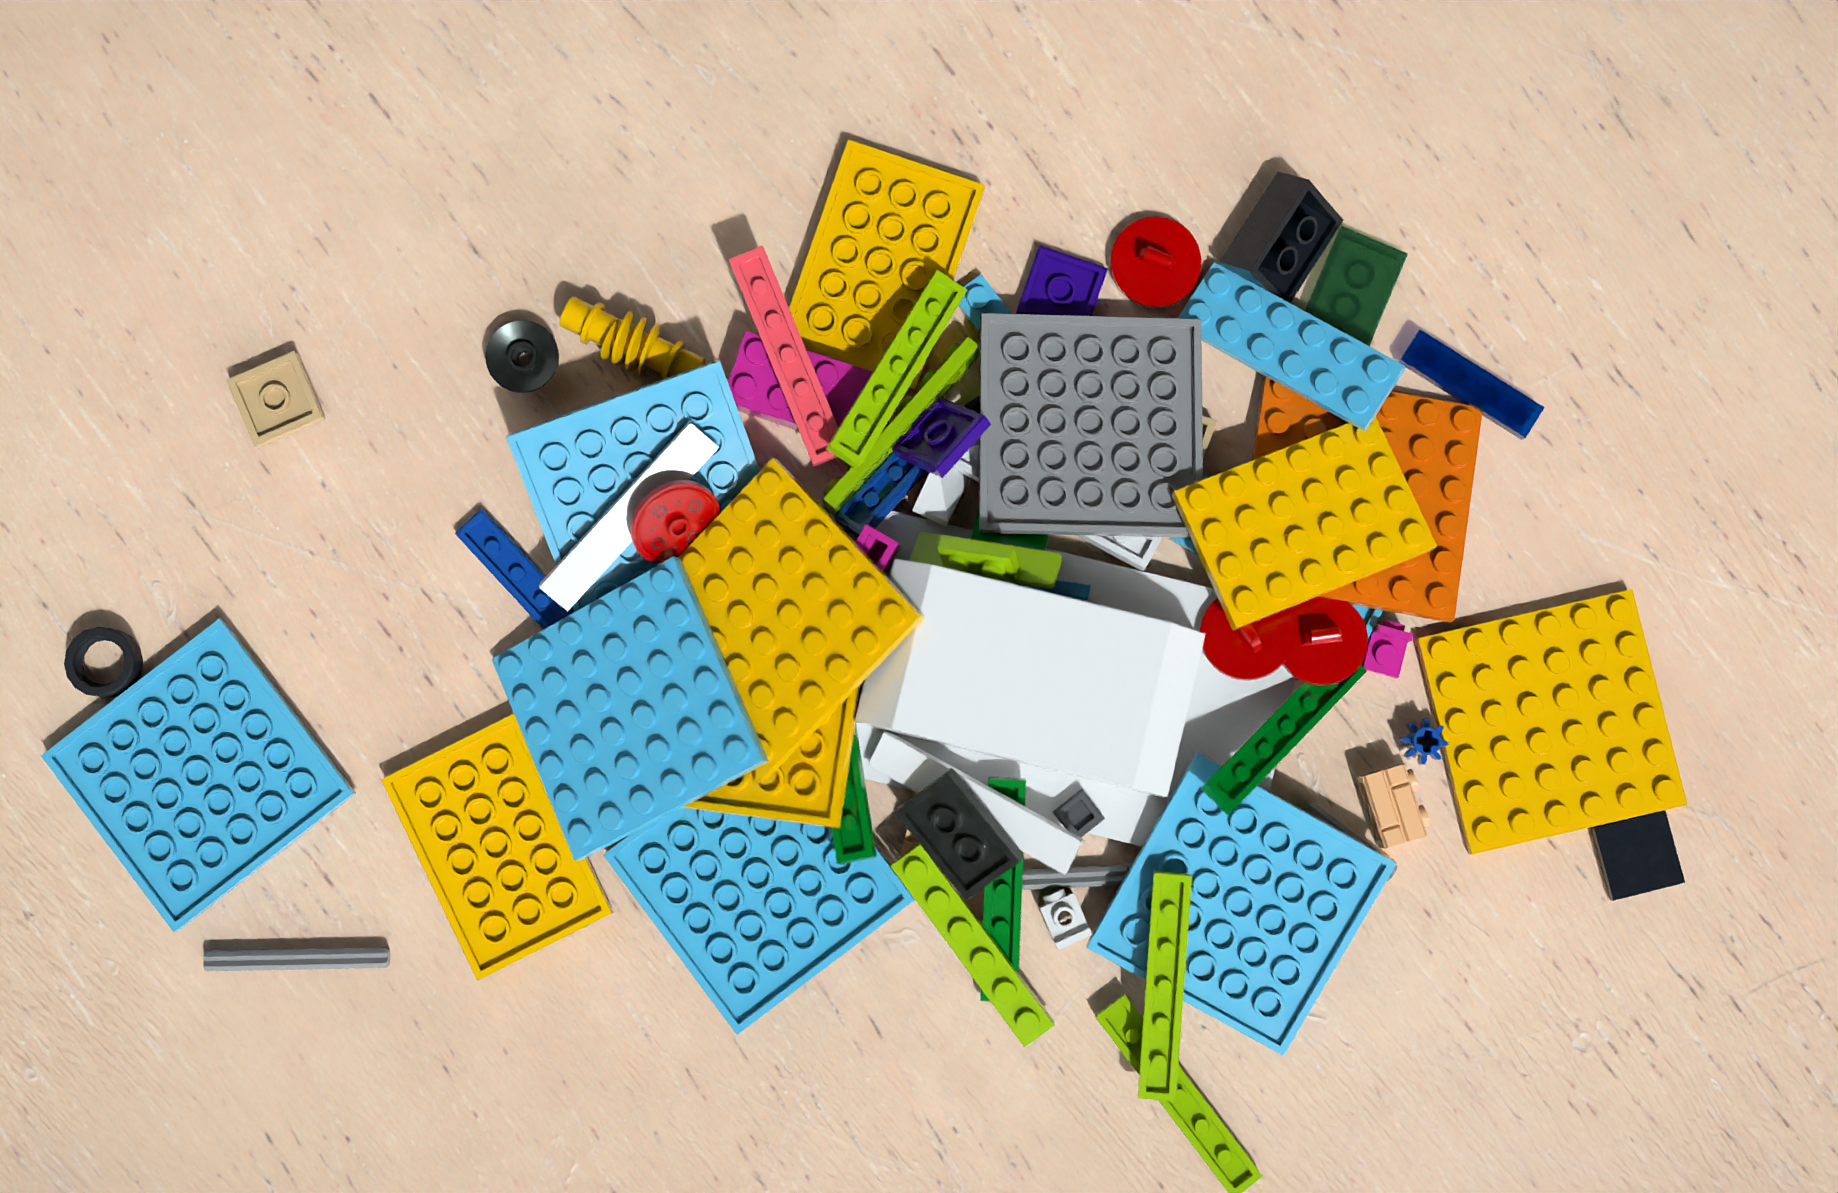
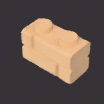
[1357,764,1430,849]

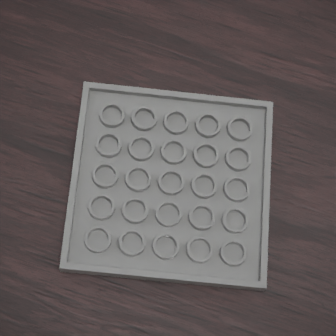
[979,313,1203,538]

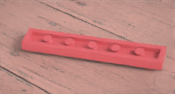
[728,245,838,466]

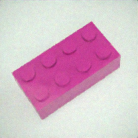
[728,331,872,431]

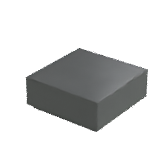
[1052,789,1105,837]

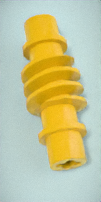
[559,296,706,380]

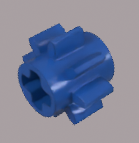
[1399,718,1449,765]

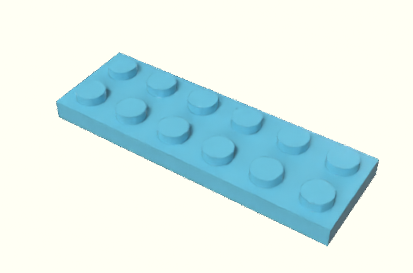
[1178,262,1405,432]

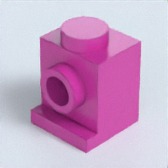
[855,524,901,574]

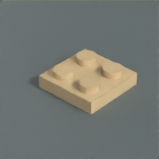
[227,351,326,448]

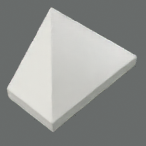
[912,467,971,527]

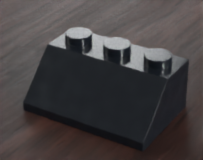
[1219,171,1344,303]

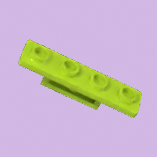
[910,532,1062,589]

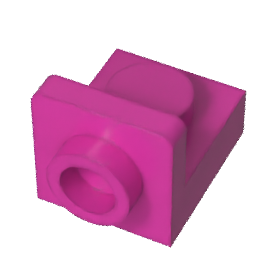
[1361,620,1414,679]

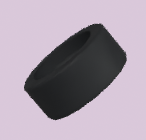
[64,627,143,698]

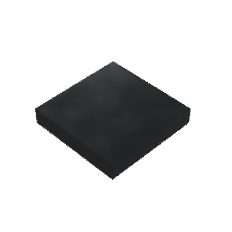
[1590,810,1685,901]

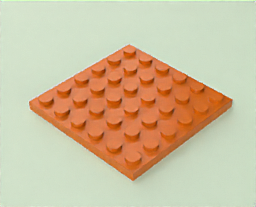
[1251,376,1483,623]

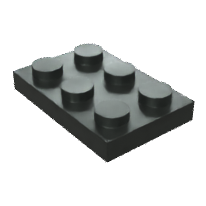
[894,768,1024,900]

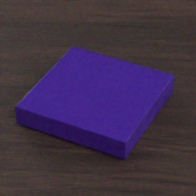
[1016,245,1108,316]
[892,397,991,478]

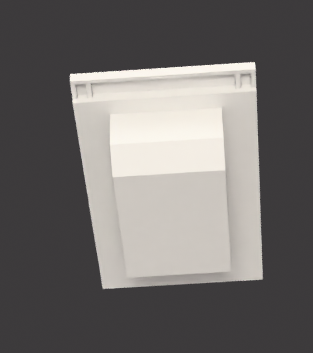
[837,511,1296,846]

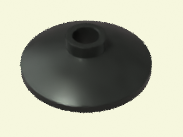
[485,320,559,393]

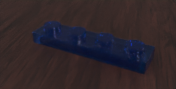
[1398,330,1545,440]

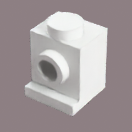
[1038,889,1093,950]

